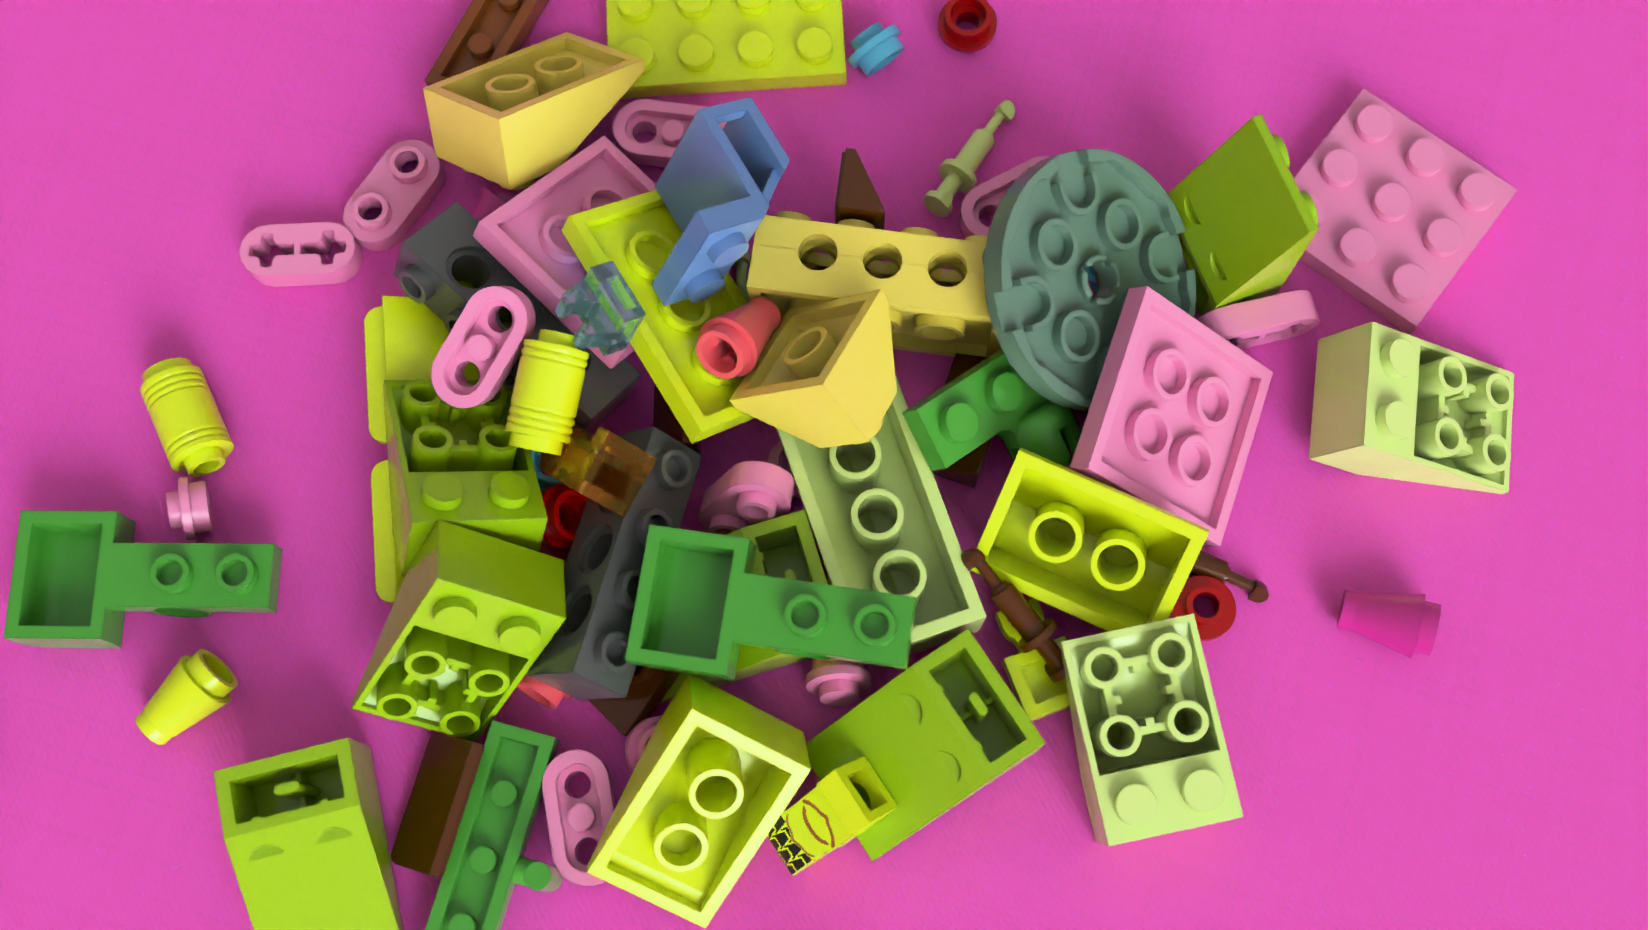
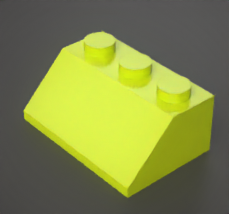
[971,447,1209,631]

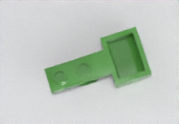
[3,510,283,649]
[625,524,917,680]

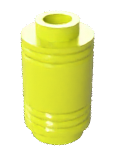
[504,329,589,456]
[140,357,234,477]

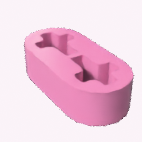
[239,222,363,287]
[1197,290,1320,350]

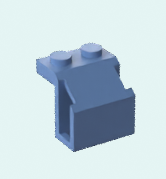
[651,97,790,306]

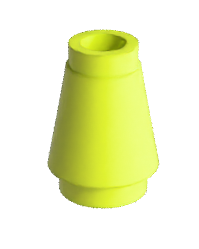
[135,649,238,745]

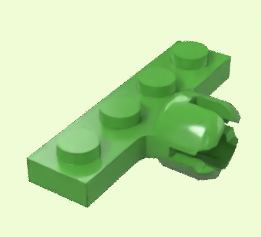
[902,295,1096,471]

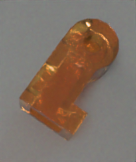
[540,424,657,517]

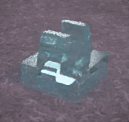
[555,261,646,356]

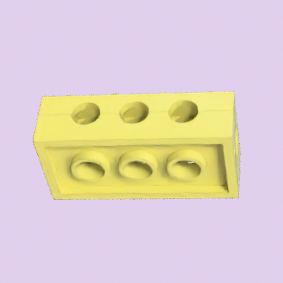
[746,211,1001,357]

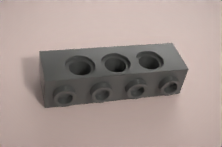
[393,202,641,446]
[527,427,702,700]

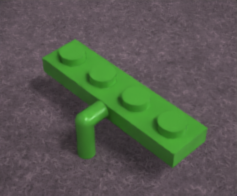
[425,720,563,930]

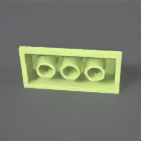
[776,374,987,654]

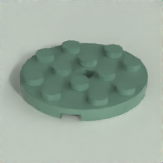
[982,149,1196,411]

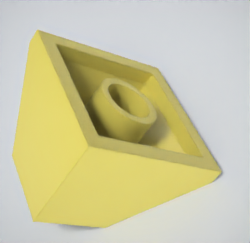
[729,289,897,448]

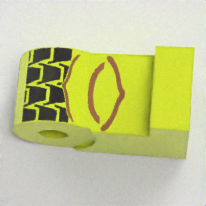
[767,755,898,876]

